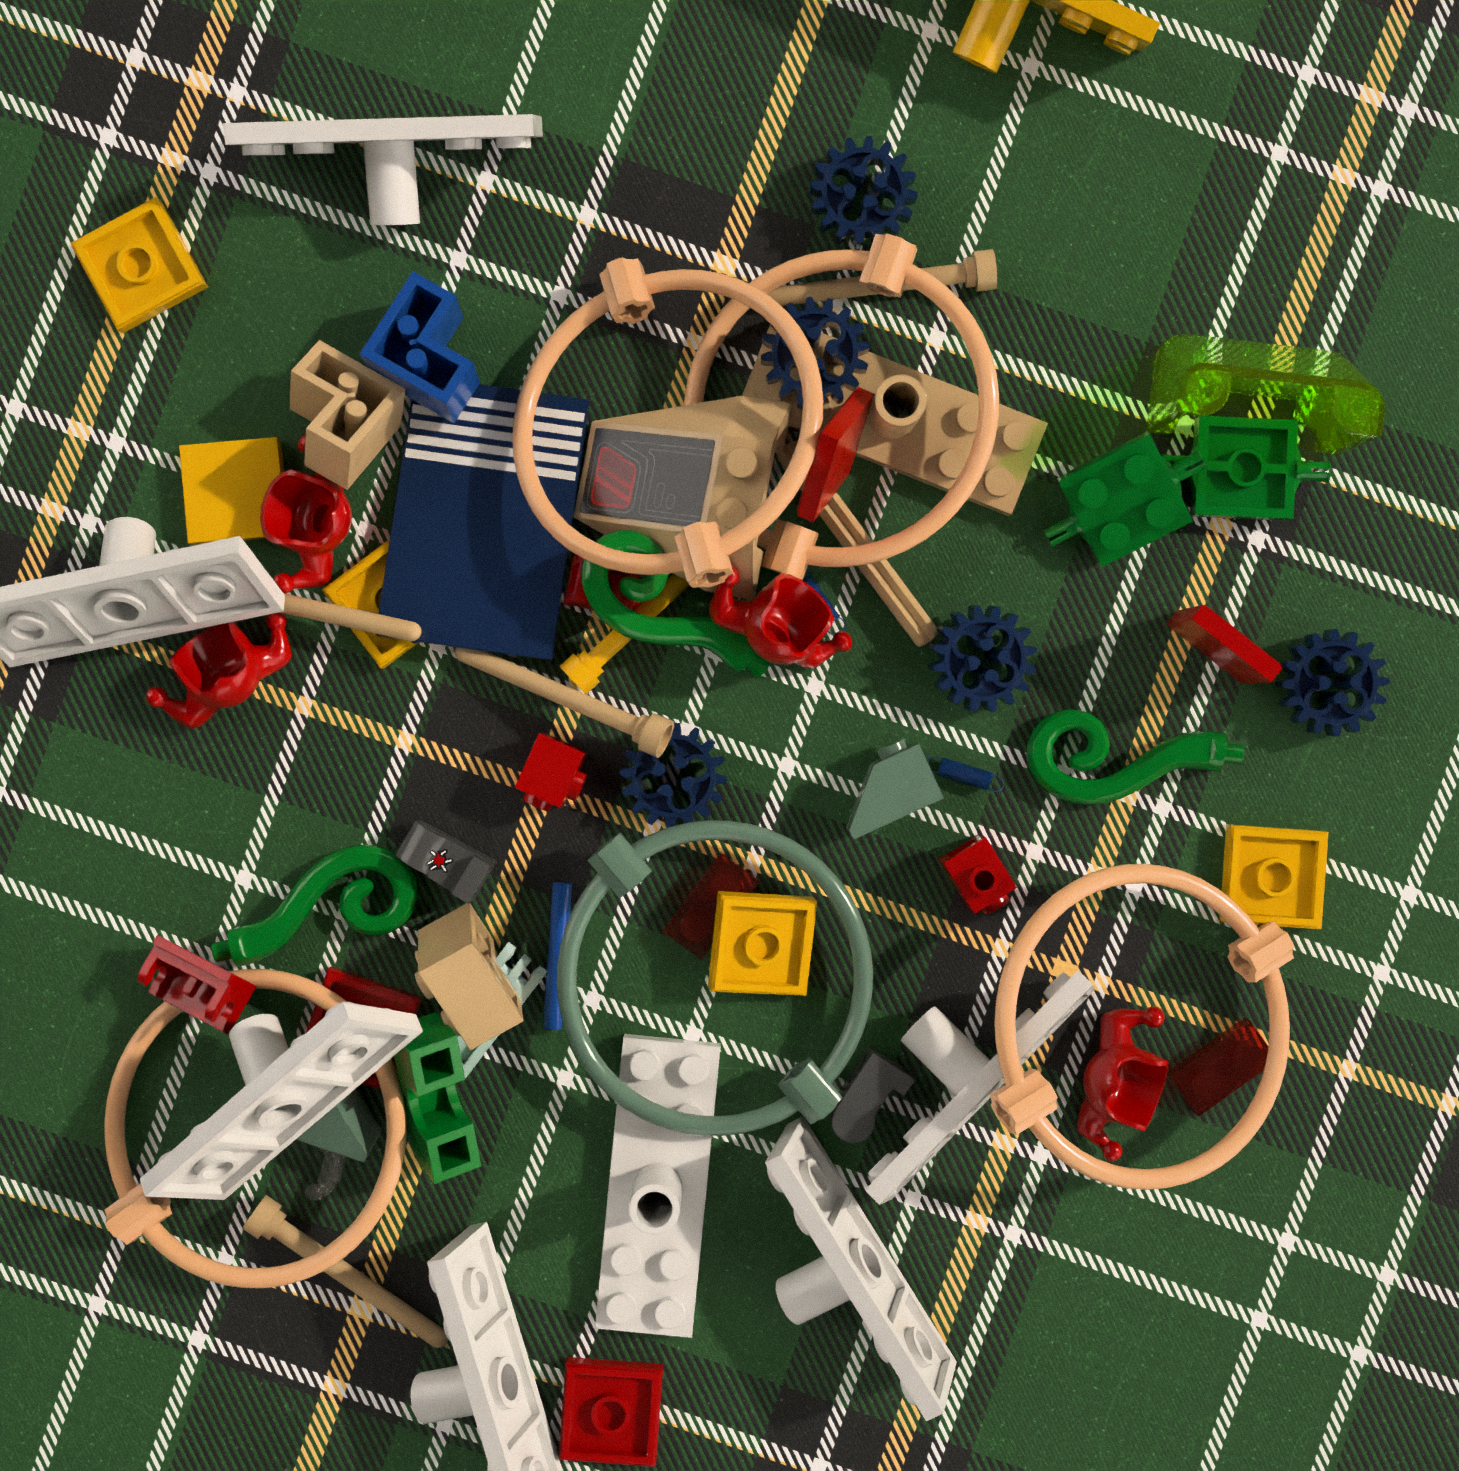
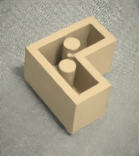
[290,340,405,490]
[414,903,523,1051]

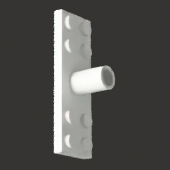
[223,114,543,225]
[0,517,285,667]
[865,970,1094,1205]
[140,1001,423,1200]
[595,1034,721,1338]
[765,1116,957,1421]
[411,1222,563,1471]

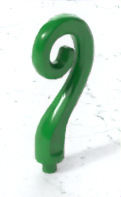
[582,530,770,678]
[1026,709,1244,805]
[211,845,418,967]

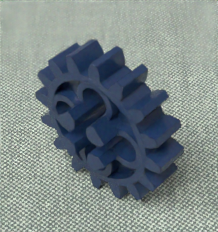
[809,136,918,250]
[761,297,870,409]
[928,605,1037,712]
[1275,629,1390,736]
[620,723,727,828]

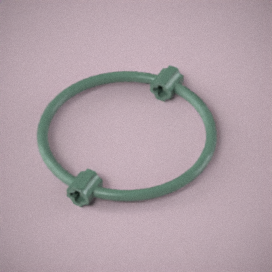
[557,820,873,1136]

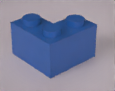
[359,271,480,423]

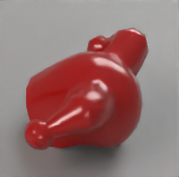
[260,434,352,594]
[709,567,852,669]
[146,612,292,729]
[1076,1006,1169,1161]

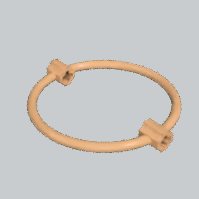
[684,233,999,580]
[512,257,823,588]
[989,864,1295,1190]
[104,969,407,1288]

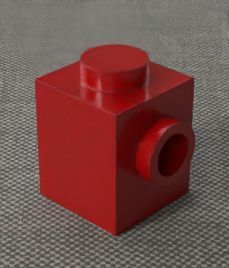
[515,733,588,812]
[938,834,1017,915]

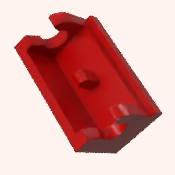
[137,935,256,1035]

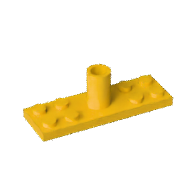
[952,0,1161,74]

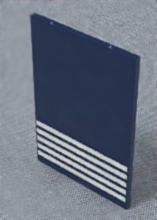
[375,384,590,661]

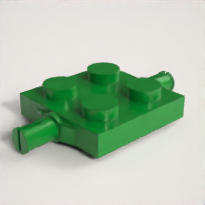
[1161,416,1332,521]
[1044,431,1207,567]

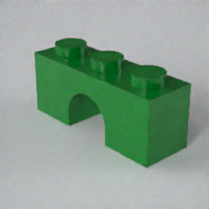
[394,1012,481,1184]

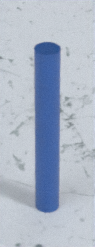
[543,882,572,1030]

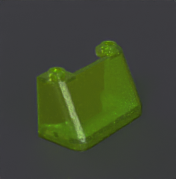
[1146,334,1385,455]

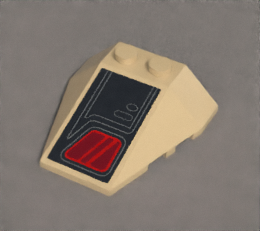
[573,395,792,600]

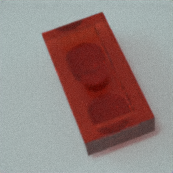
[662,851,760,960]
[1167,1017,1268,1117]

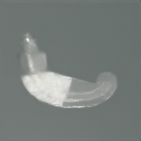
[304,1146,346,1200]

